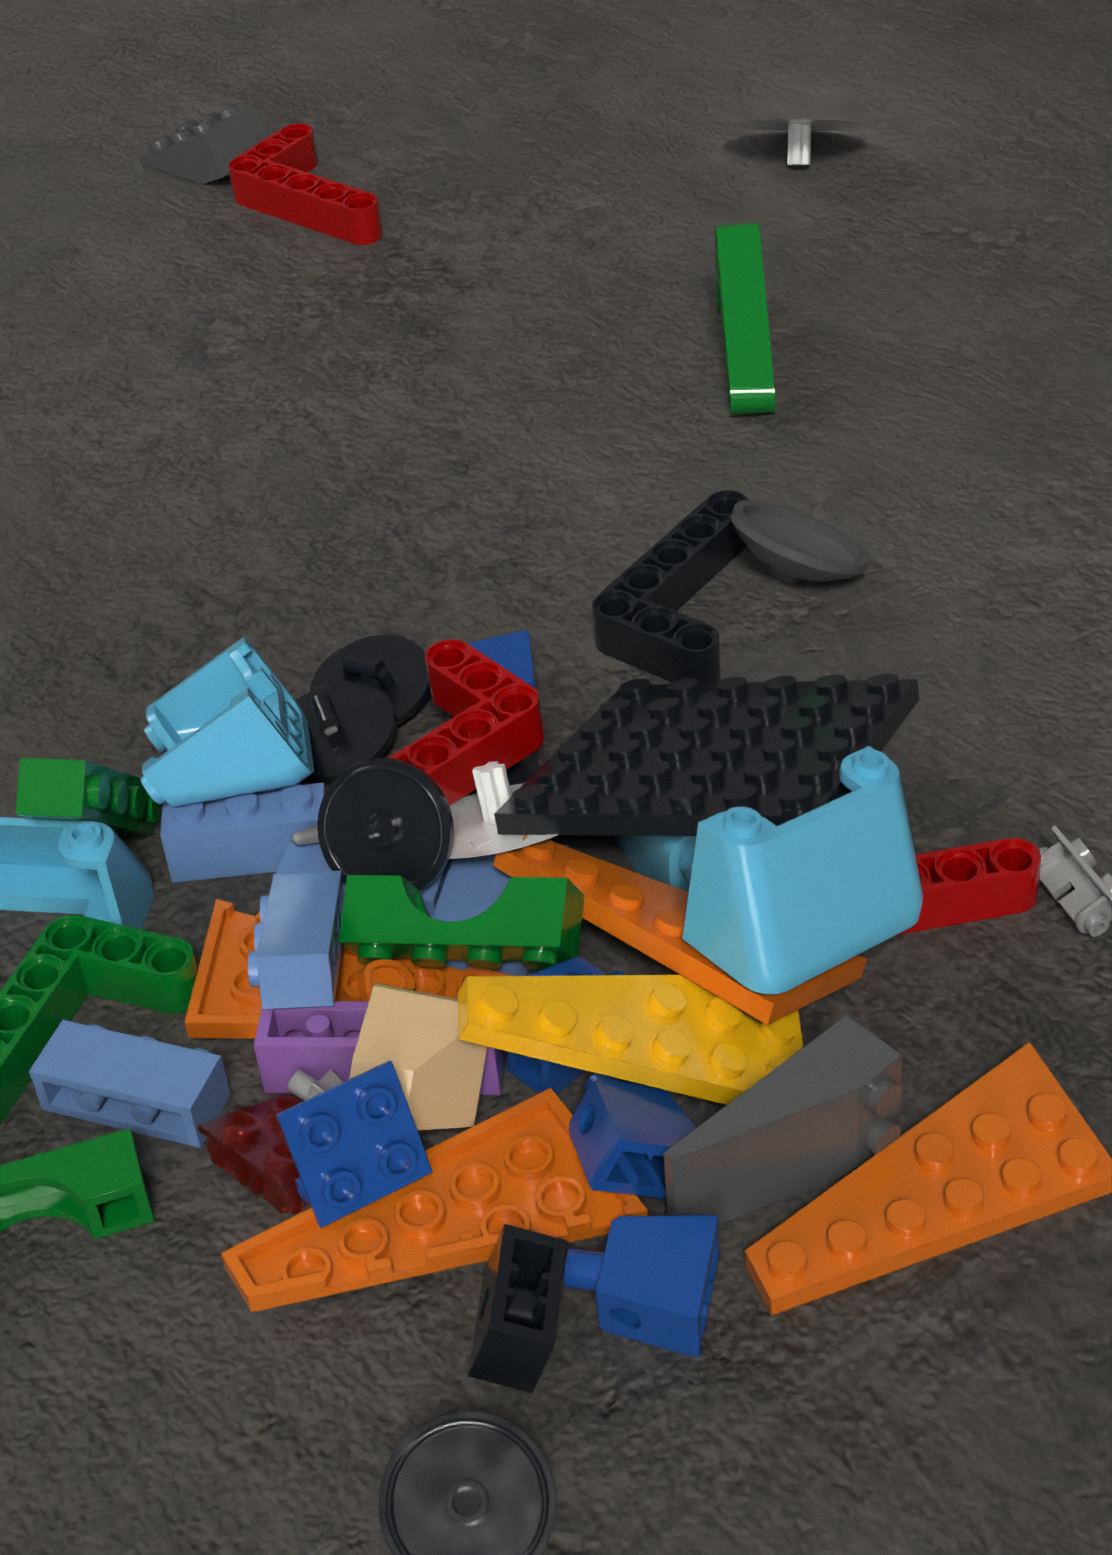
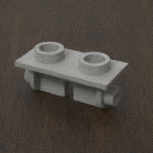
[1039,825,1112,937]

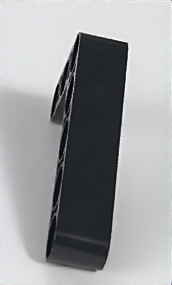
[592,490,748,683]

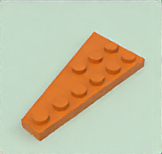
[493,835,867,1025]
[184,899,513,1039]
[745,1042,1112,1316]
[221,1088,648,1313]

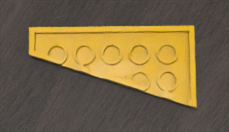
[458,975,804,1105]

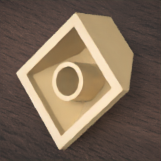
[349,983,488,1131]

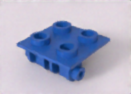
[276,1060,432,1228]

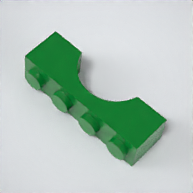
[16,758,162,836]
[338,875,584,970]
[0,1128,155,1239]

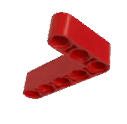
[228,123,383,245]
[389,639,545,806]
[895,838,1041,936]

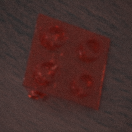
[198,1093,307,1214]

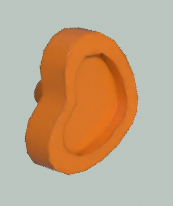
[358,959,415,1001]

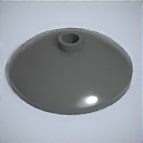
[730,500,870,583]

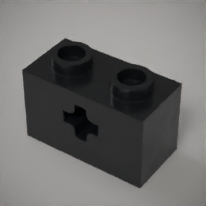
[468,1224,567,1393]

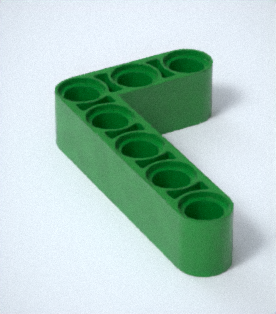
[715,222,775,416]
[0,915,198,1126]

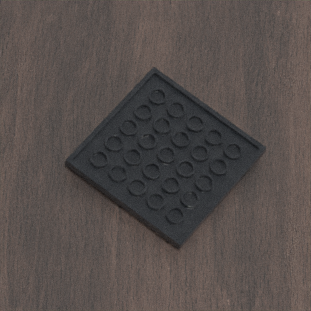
[494,674,920,836]

